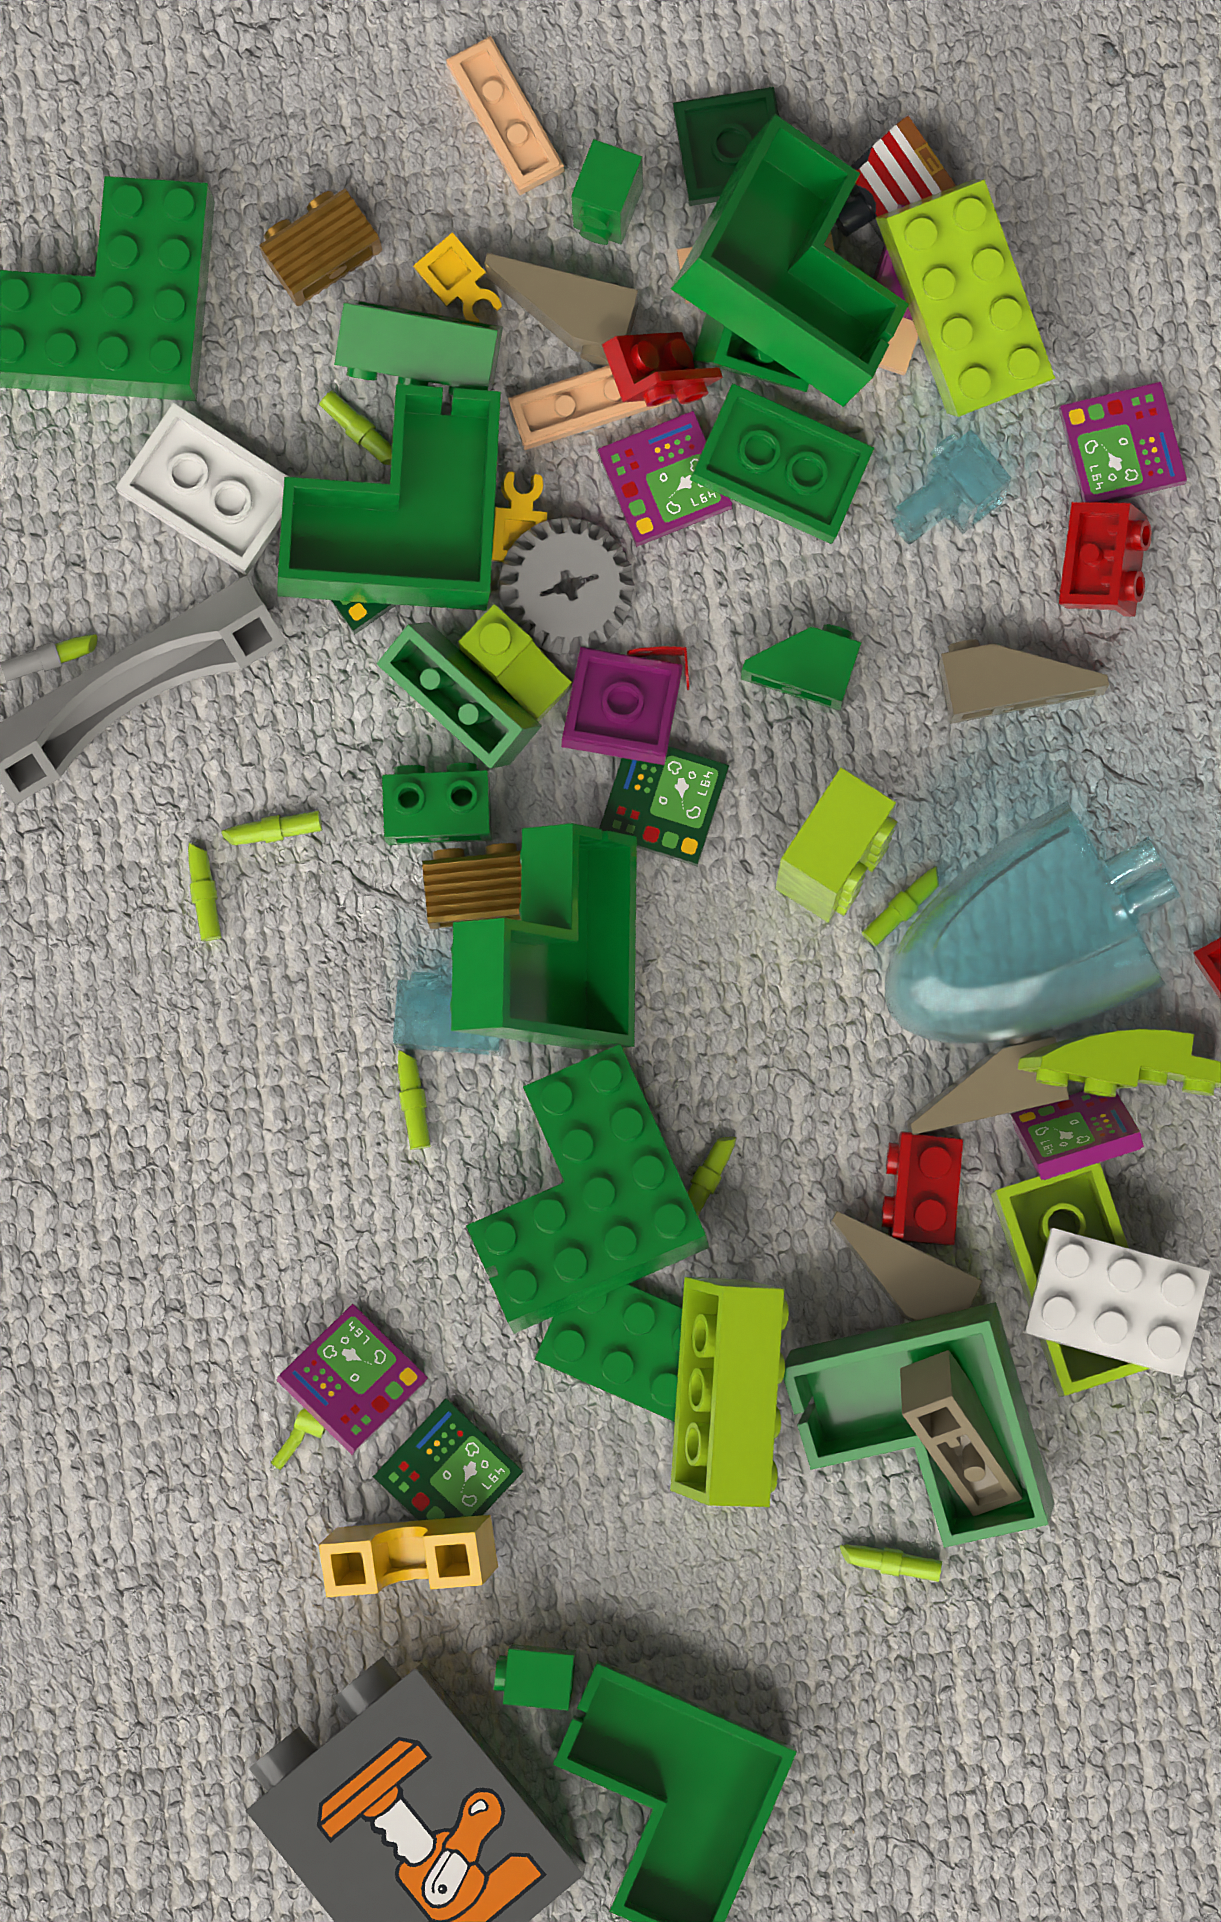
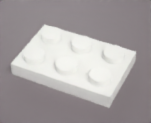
[115,403,288,576]
[1023,1228,1210,1377]

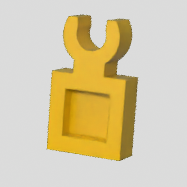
[413,232,502,322]
[492,472,547,562]

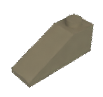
[484,253,639,365]
[938,639,1109,724]
[906,1028,1069,1135]
[830,1211,982,1322]
[900,1350,1023,1516]

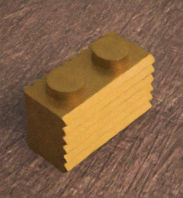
[259,188,382,306]
[422,843,521,929]

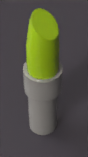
[0,634,98,682]

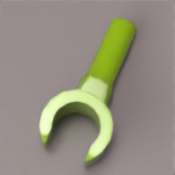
[271,1408,326,1470]

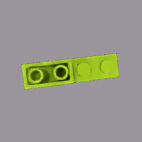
[1018,1029,1221,1097]

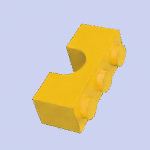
[319,1515,498,1597]

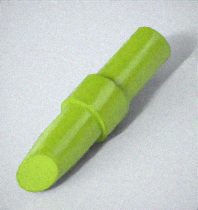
[319,390,392,465]
[221,810,323,845]
[188,842,222,941]
[861,866,939,947]
[398,1050,431,1150]
[687,1136,737,1216]
[840,1544,943,1582]

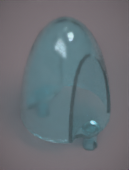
[884,800,1181,1044]

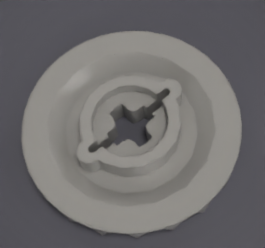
[499,517,635,654]

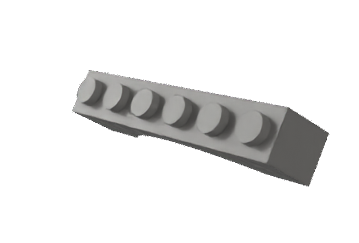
[0,576,286,805]

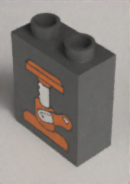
[245,1656,586,1922]

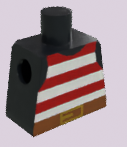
[835,115,956,243]

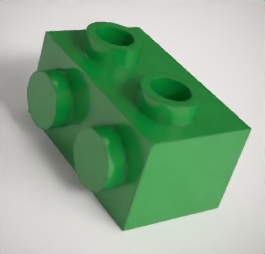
[382,763,492,845]

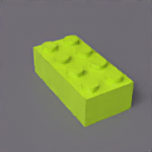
[876,179,1055,417]
[775,767,898,923]
[991,1162,1150,1397]
[670,1277,789,1507]

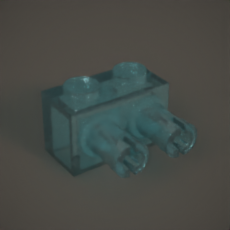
[891,429,1011,545]
[393,972,502,1056]

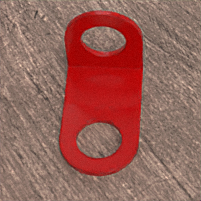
[627,646,690,690]

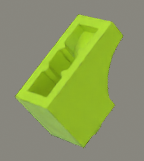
[458,604,572,722]

